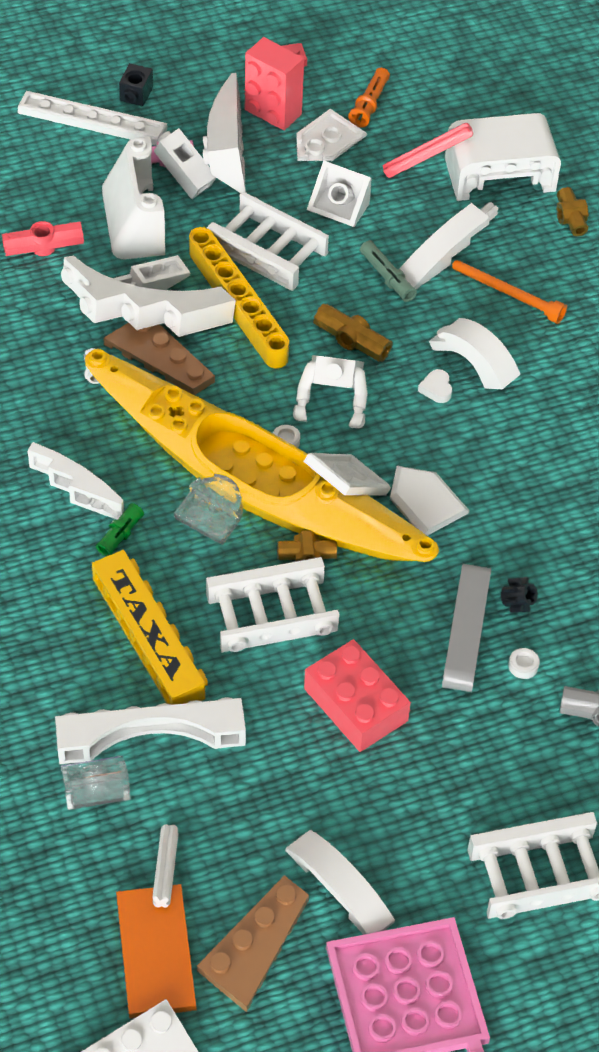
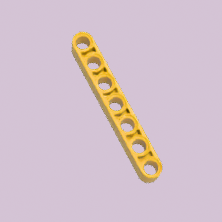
[189,227,289,369]

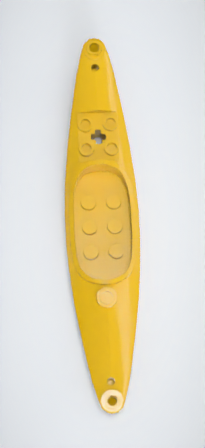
[85,349,439,562]

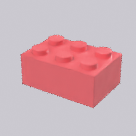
[245,37,304,131]
[304,639,411,752]

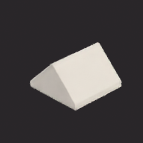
[307,161,372,227]

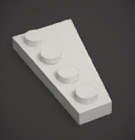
[81,999,198,1052]

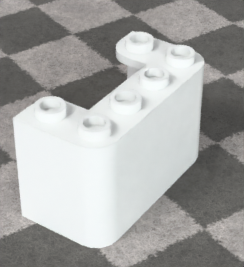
[445,113,561,201]

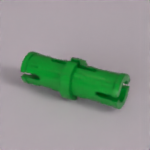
[95,503,144,557]

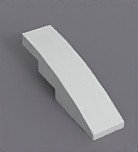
[400,203,490,289]
[80,255,190,299]
[28,442,124,520]

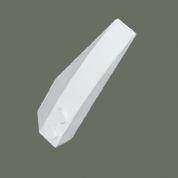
[203,73,246,193]

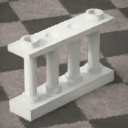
[207,192,329,291]
[206,557,339,653]
[467,812,599,919]

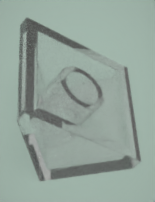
[61,756,130,810]

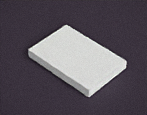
[303,453,391,495]

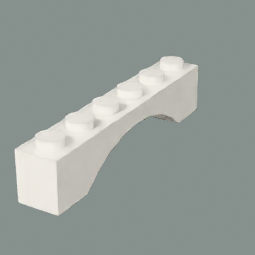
[55,697,246,764]

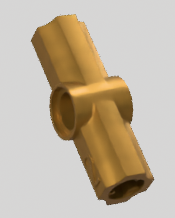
[313,303,393,362]

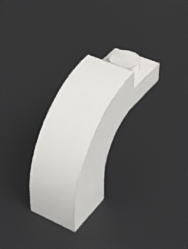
[429,318,521,389]

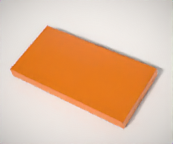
[116,884,196,1019]

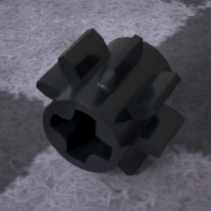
[501,577,538,613]

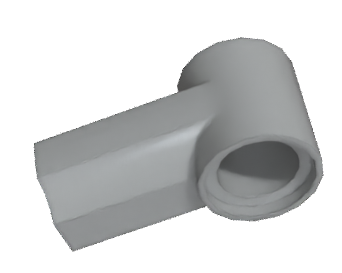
[560,686,599,726]

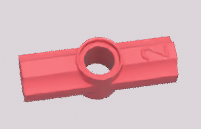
[2,221,84,256]

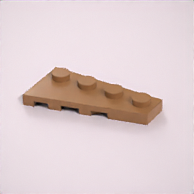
[104,323,215,395]
[197,875,309,1012]

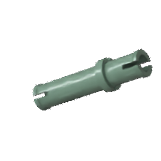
[360,240,417,302]

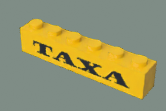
[92,549,208,705]

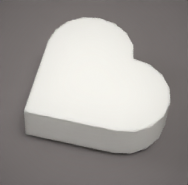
[418,369,452,403]

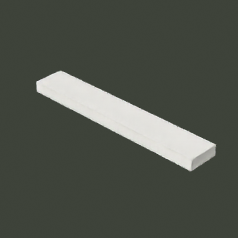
[18,91,167,146]

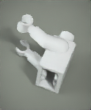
[293,355,368,428]

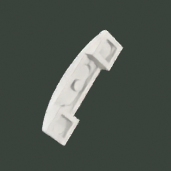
[286,830,395,935]

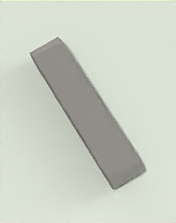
[442,563,492,692]

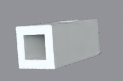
[154,128,216,199]

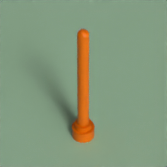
[452,260,567,324]

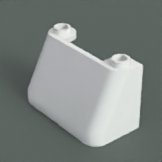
[102,137,165,259]

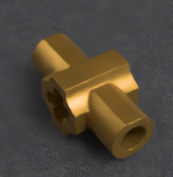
[556,187,589,236]
[277,531,337,562]

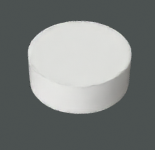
[273,425,300,448]
[508,648,540,679]

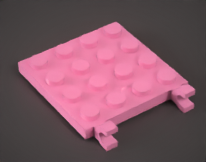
[326,917,490,1052]

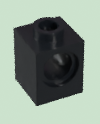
[119,63,153,106]

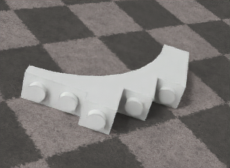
[61,255,236,337]

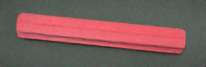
[383,123,473,178]

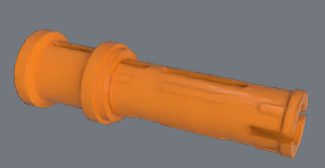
[348,67,390,128]

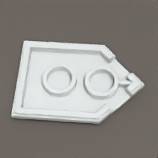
[296,109,367,161]
[390,466,470,536]

